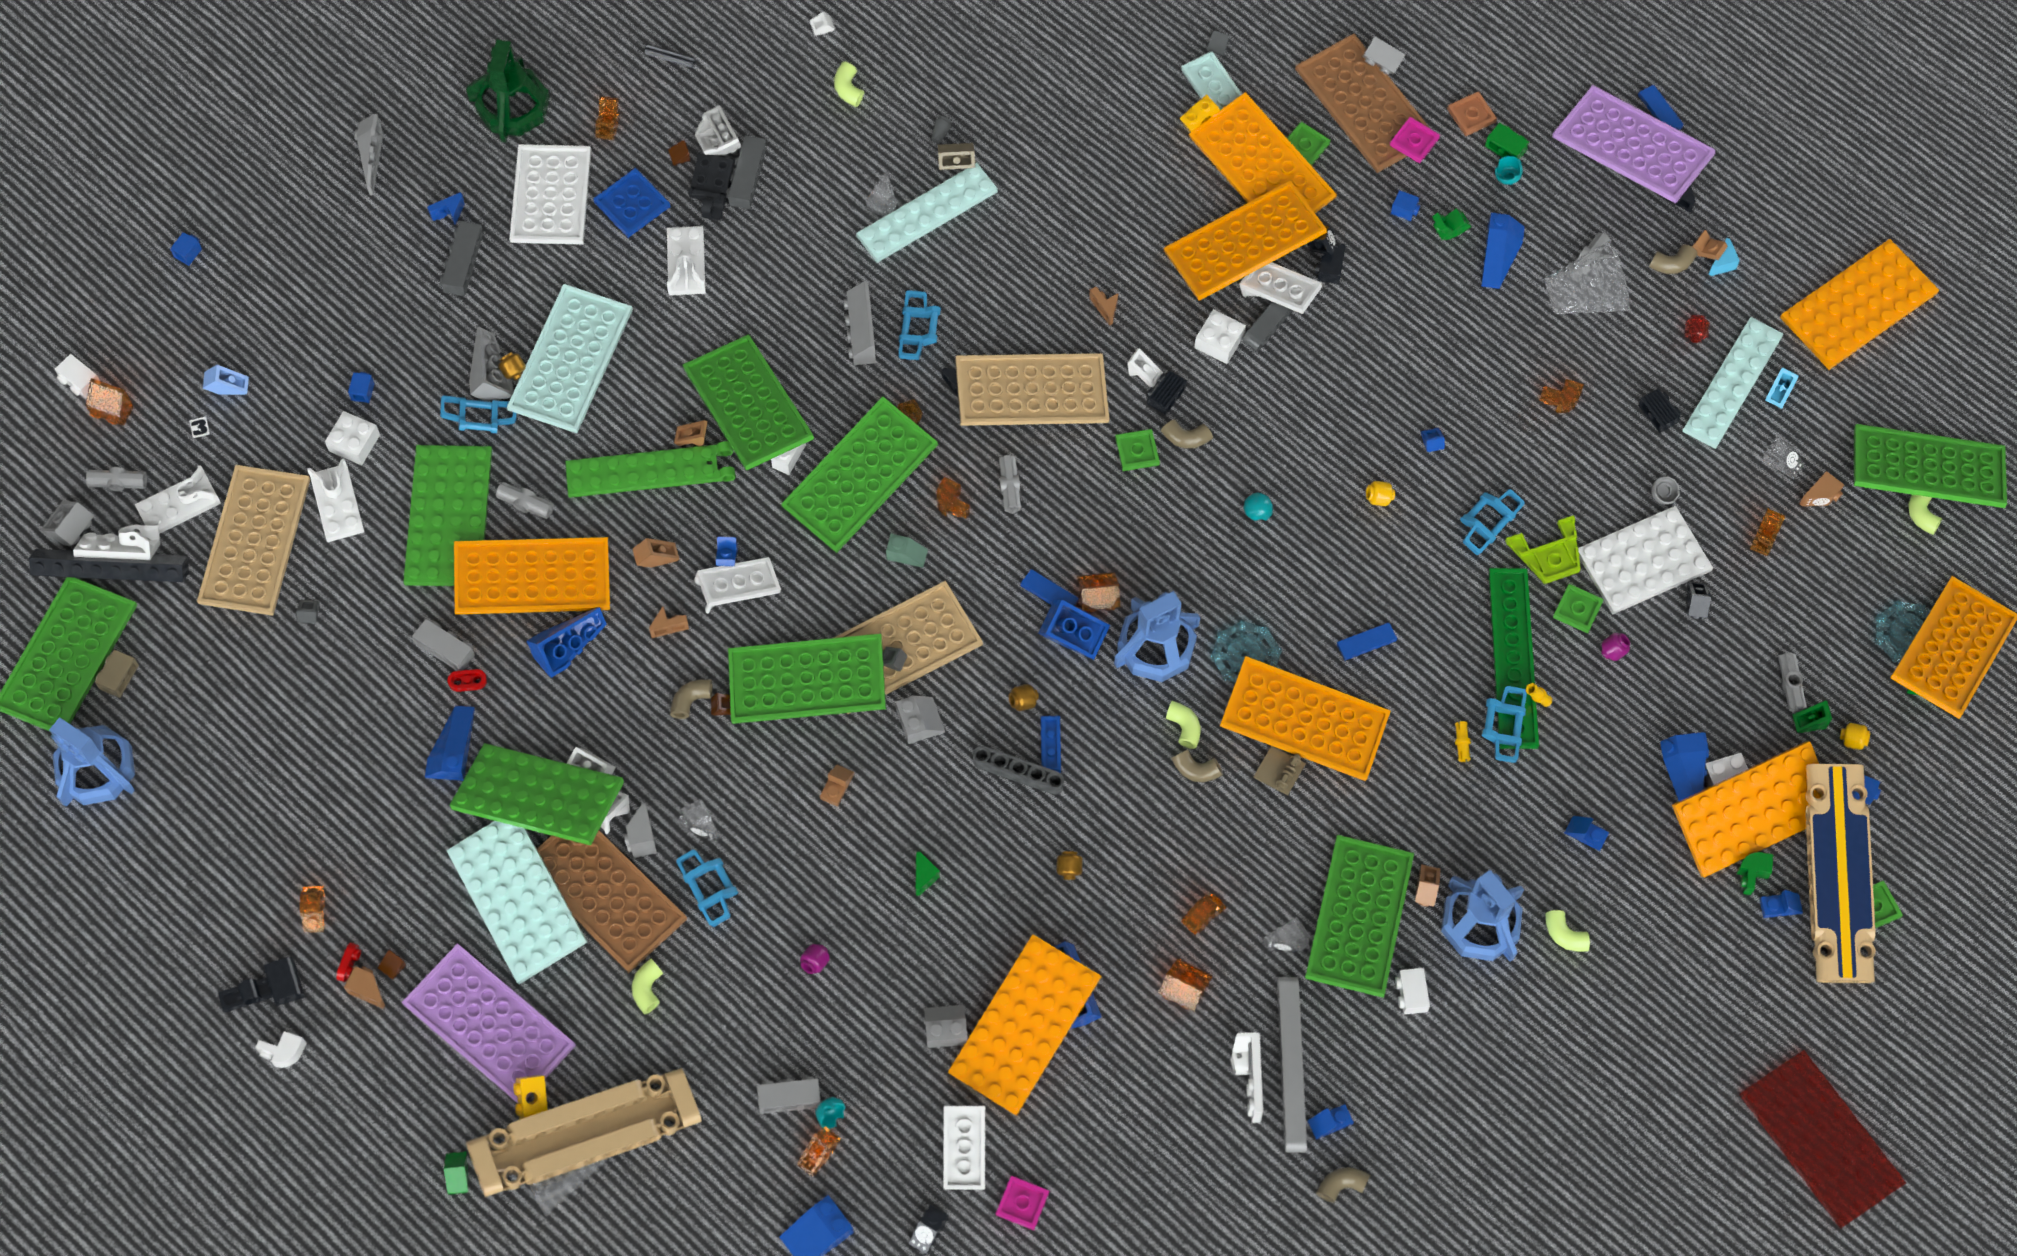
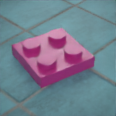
[1390,117,1440,164]
[996,1176,1049,1230]

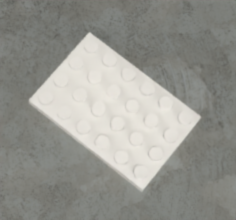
[510,144,591,244]
[1578,506,1713,615]

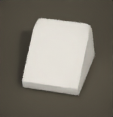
[809,11,835,36]

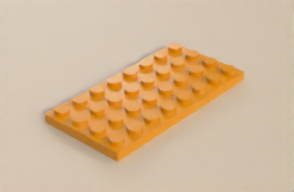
[1189,92,1337,213]
[1164,180,1327,301]
[1780,239,1939,370]
[454,537,610,614]
[1890,576,2017,719]
[1220,656,1391,781]
[1672,741,1821,877]
[948,934,1102,1116]

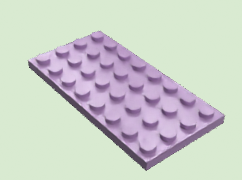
[1553,85,1716,203]
[402,943,576,1104]

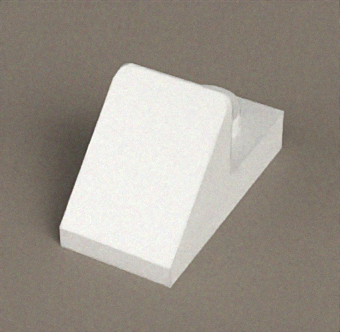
[1127,348,1163,387]

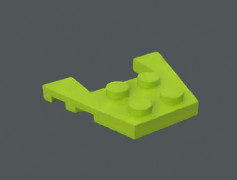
[1505,515,1580,584]

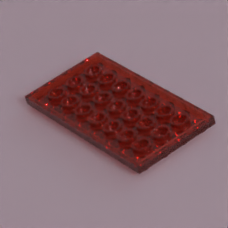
[1739,1050,1906,1229]

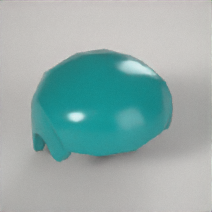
[1495,156,1523,185]
[1243,493,1274,521]
[815,1097,846,1129]

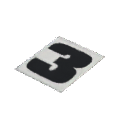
[189,417,210,438]

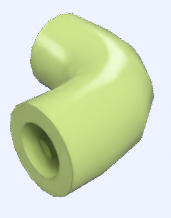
[834,62,864,107]
[1908,495,1942,535]
[1166,701,1201,749]
[1545,910,1590,952]
[632,959,663,1014]

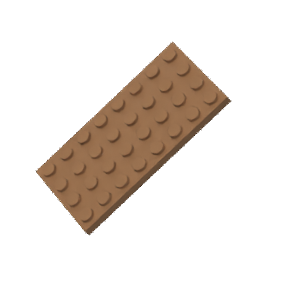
[1295,34,1429,173]
[537,831,687,973]

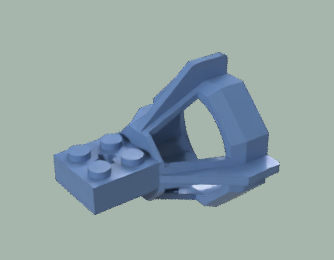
[1114,591,1200,682]
[49,717,135,806]
[1441,870,1524,962]

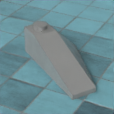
[355,114,384,195]
[469,327,514,401]

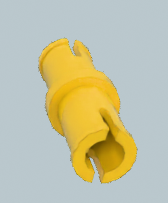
[1526,683,1552,707]
[1455,721,1471,762]

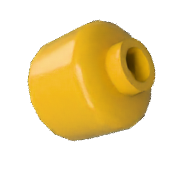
[1366,481,1395,506]
[1840,723,1870,750]

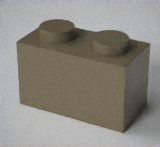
[937,143,975,170]
[95,650,139,698]

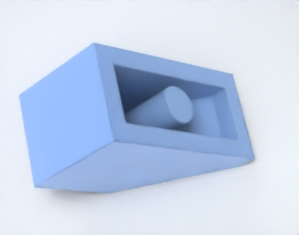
[203,365,249,395]

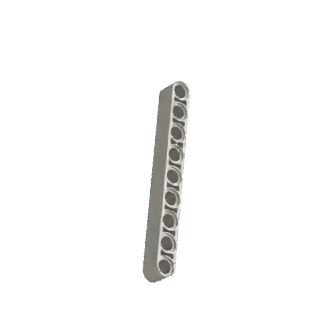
[1277,977,1307,1153]

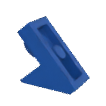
[427,192,465,225]
[716,537,738,566]
[1564,816,1609,851]
[1759,890,1803,918]
[1308,1104,1354,1140]

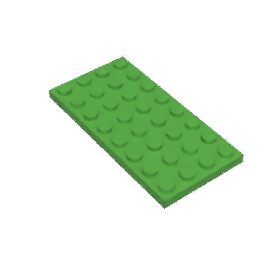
[683,334,814,471]
[781,396,938,553]
[1854,424,2007,508]
[404,445,492,586]
[0,577,137,731]
[728,634,886,724]
[450,743,624,845]
[1305,835,1414,998]

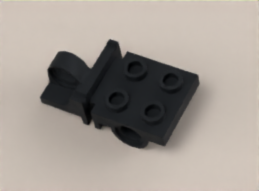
[688,153,734,221]

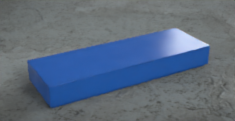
[1638,85,1684,130]
[1020,569,1079,606]
[1336,623,1397,661]
[1041,716,1061,773]

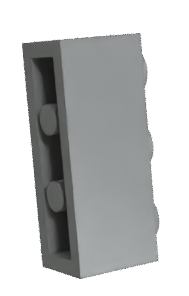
[412,619,475,671]
[757,1077,821,1114]

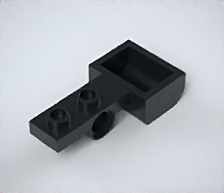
[217,957,305,1013]

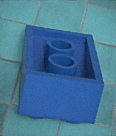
[1038,599,1110,660]
[779,1195,854,1256]

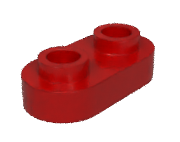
[447,669,487,692]
[336,942,361,982]

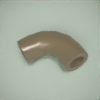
[1649,245,1697,274]
[1161,419,1213,449]
[670,679,713,719]
[1171,749,1223,783]
[1316,1167,1370,1203]

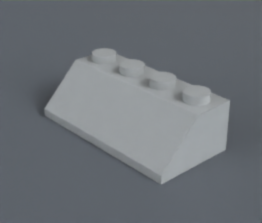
[844,281,876,365]

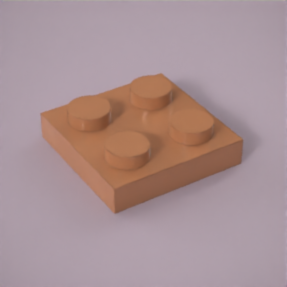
[1447,91,1497,136]

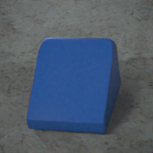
[1421,428,1445,452]

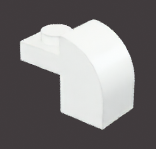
[255,1031,306,1068]

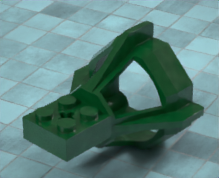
[466,40,550,143]

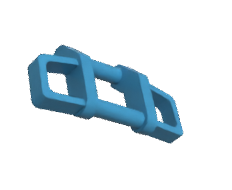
[898,290,941,360]
[440,396,516,434]
[1460,489,1525,555]
[1482,686,1527,763]
[676,850,738,927]

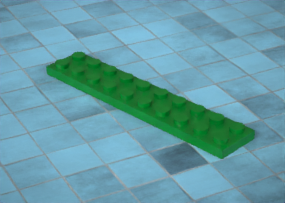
[1488,568,1539,749]

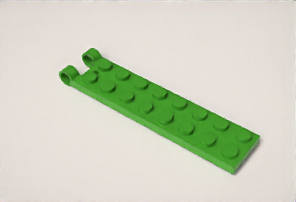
[566,441,736,498]

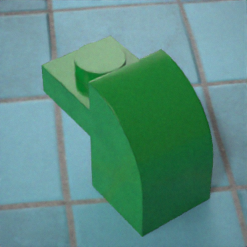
[1432,208,1472,240]
[1736,852,1773,895]

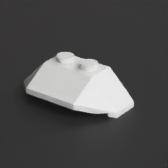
[695,105,741,155]

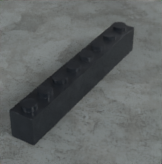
[29,549,189,582]

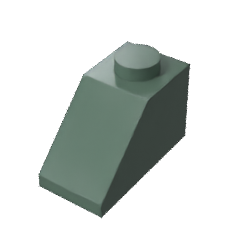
[886,534,928,568]

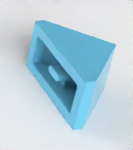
[1709,238,1740,276]
[1765,367,1799,408]

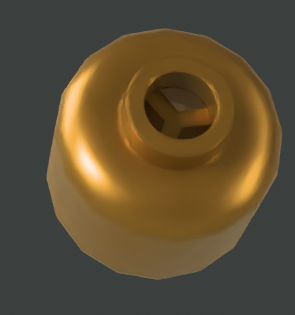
[498,352,526,380]
[1009,684,1039,711]
[1057,851,1082,880]

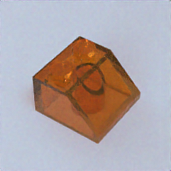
[86,378,134,426]
[1077,572,1121,612]
[1158,958,1213,1011]

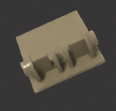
[1253,746,1306,796]

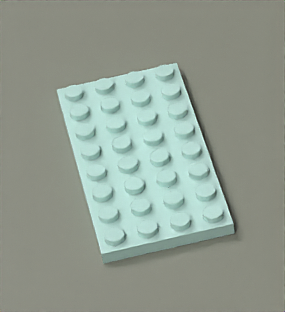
[507,284,633,433]
[446,821,587,984]

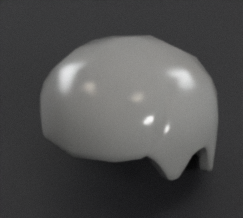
[1651,476,1680,505]

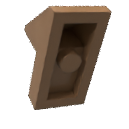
[1692,230,1728,260]
[1089,287,1119,326]
[674,420,707,447]
[649,606,689,638]
[820,765,855,807]

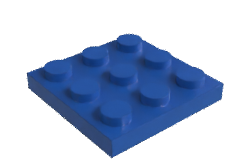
[593,168,670,238]

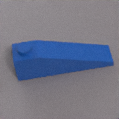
[1481,213,1525,289]
[527,607,607,678]
[425,706,475,781]
[1660,732,1709,801]

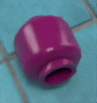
[1601,633,1630,661]
[800,944,830,974]

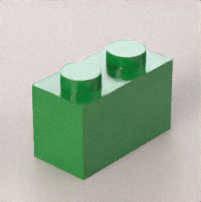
[1485,123,1529,159]

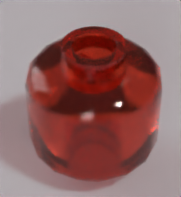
[1685,315,1710,343]

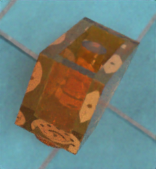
[796,1126,841,1177]

